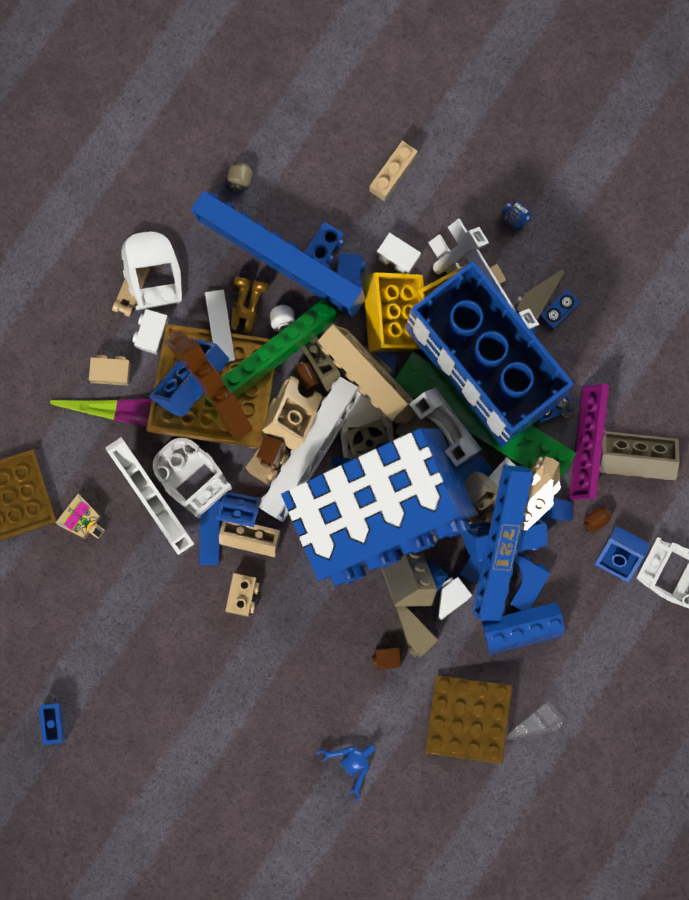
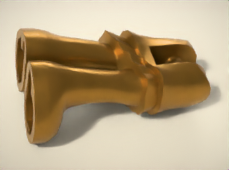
[231,277,270,334]

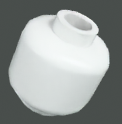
[270,305,295,333]

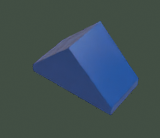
[539,499,573,521]

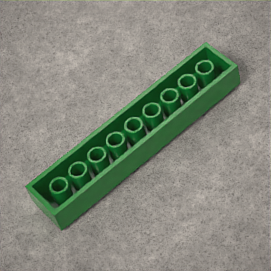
[395,352,576,479]

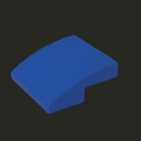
[216,491,262,527]

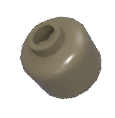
[226,163,253,192]

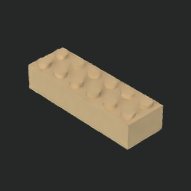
[318,325,416,425]

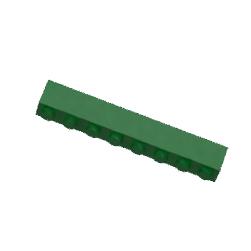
[206,299,336,404]

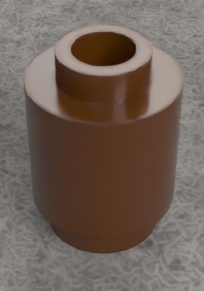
[293,361,319,391]
[582,506,612,534]

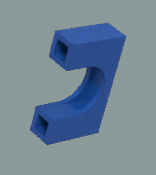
[459,553,550,611]

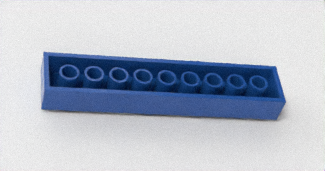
[191,191,365,318]

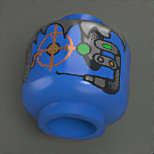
[502,201,531,229]

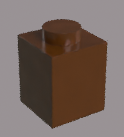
[256,436,286,468]
[372,648,401,670]

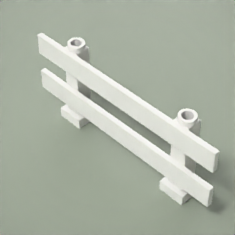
[429,219,539,330]

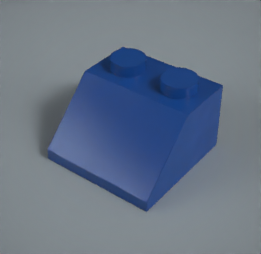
[594,526,650,583]

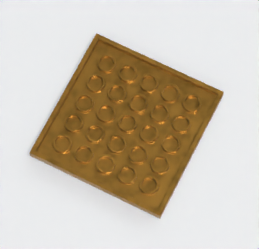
[147,324,275,448]

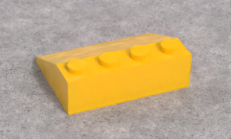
[363,273,424,353]

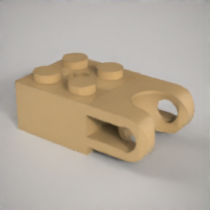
[262,376,323,451]

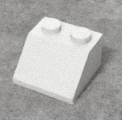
[437,577,472,621]

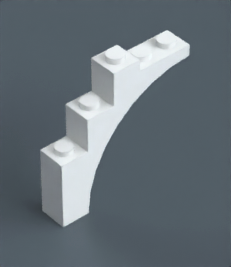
[105,437,194,555]

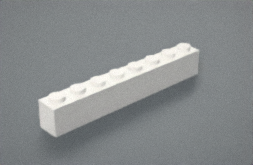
[259,377,363,522]

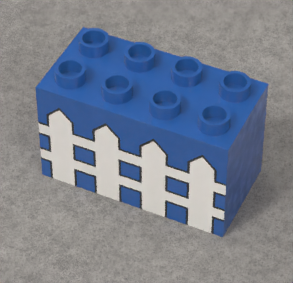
[405,261,574,448]
[281,428,478,587]

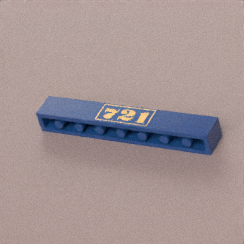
[472,465,533,621]

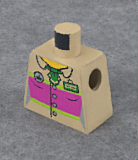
[56,494,105,539]

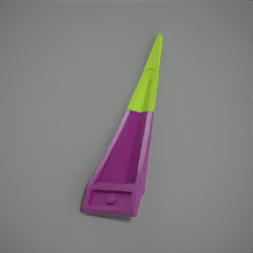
[50,399,152,428]

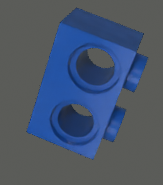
[305,222,344,265]

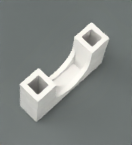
[409,388,482,467]

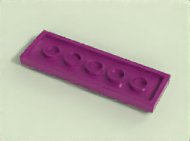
[569,383,609,501]

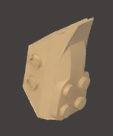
[484,456,560,530]

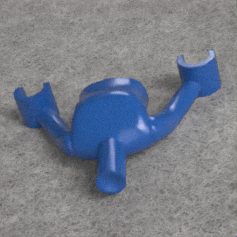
[316,744,376,802]

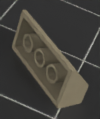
[600,431,680,480]

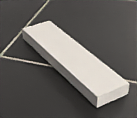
[205,290,235,364]

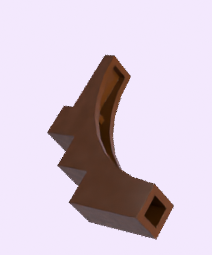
[165,331,253,440]

